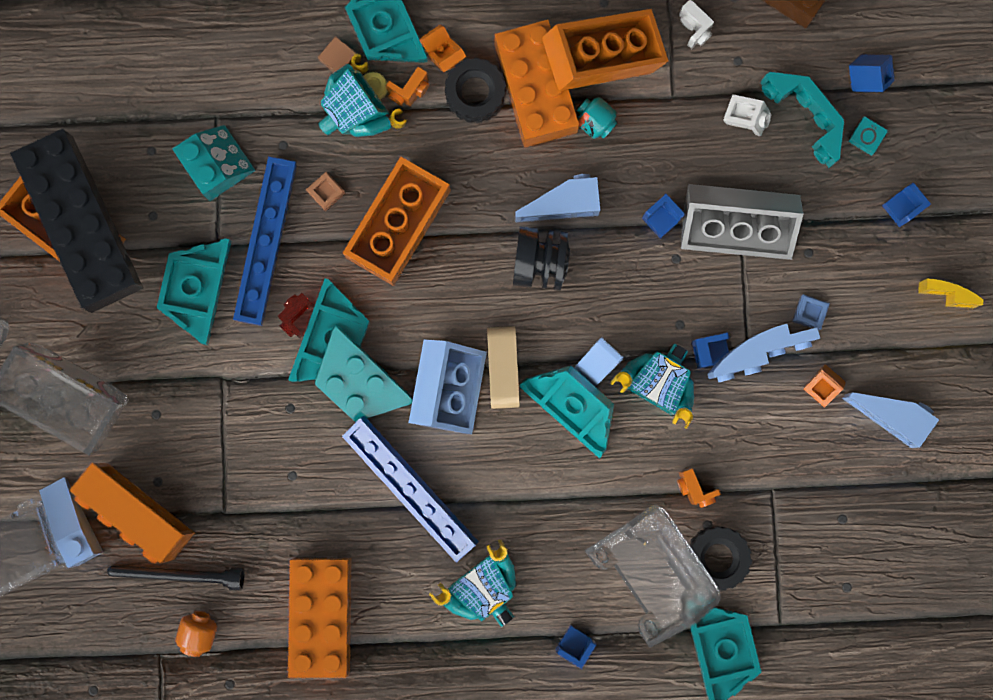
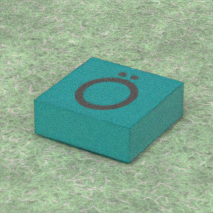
[848,116,888,156]

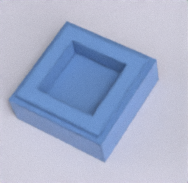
[792,294,830,331]

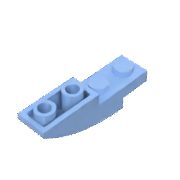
[707,324,820,383]

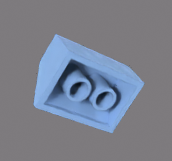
[409,339,487,435]

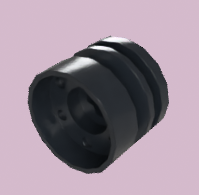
[513,227,570,291]

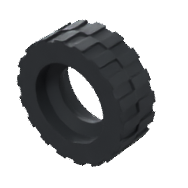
[445,58,506,123]
[686,526,752,591]

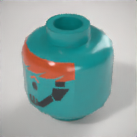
[576,97,618,139]

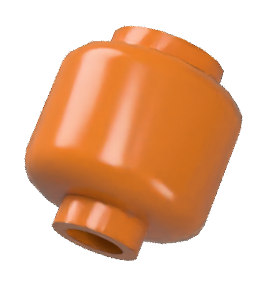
[175,611,217,657]

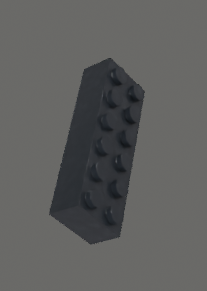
[10,128,144,313]

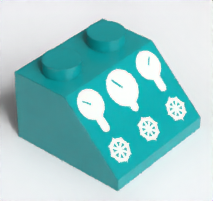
[172,125,256,201]

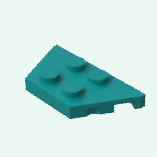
[345,0,428,63]
[157,239,231,346]
[288,278,370,382]
[315,324,413,422]
[519,366,614,459]
[684,601,762,700]

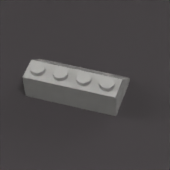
[681,184,804,260]

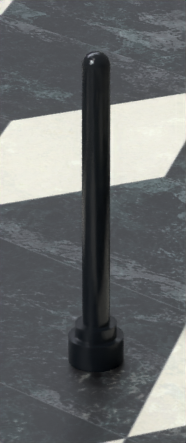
[107,565,245,591]

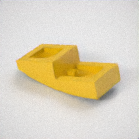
[918,278,983,308]

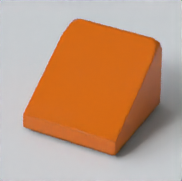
[803,364,846,408]

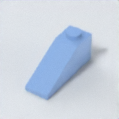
[515,174,600,222]
[574,338,623,387]
[842,392,939,448]
[39,477,104,568]

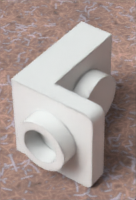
[679,0,714,49]
[724,95,771,136]

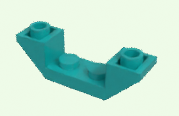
[760,72,844,168]

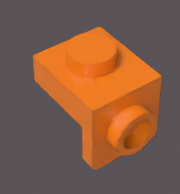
[420,24,466,72]
[386,67,429,107]
[677,468,721,508]

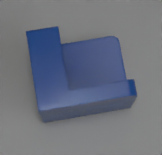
[849,55,895,92]
[882,183,931,227]
[642,194,685,239]
[691,333,729,369]
[555,625,597,669]

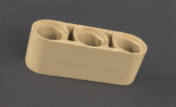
[487,326,519,409]

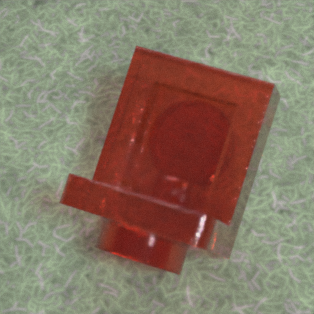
[277,293,313,339]

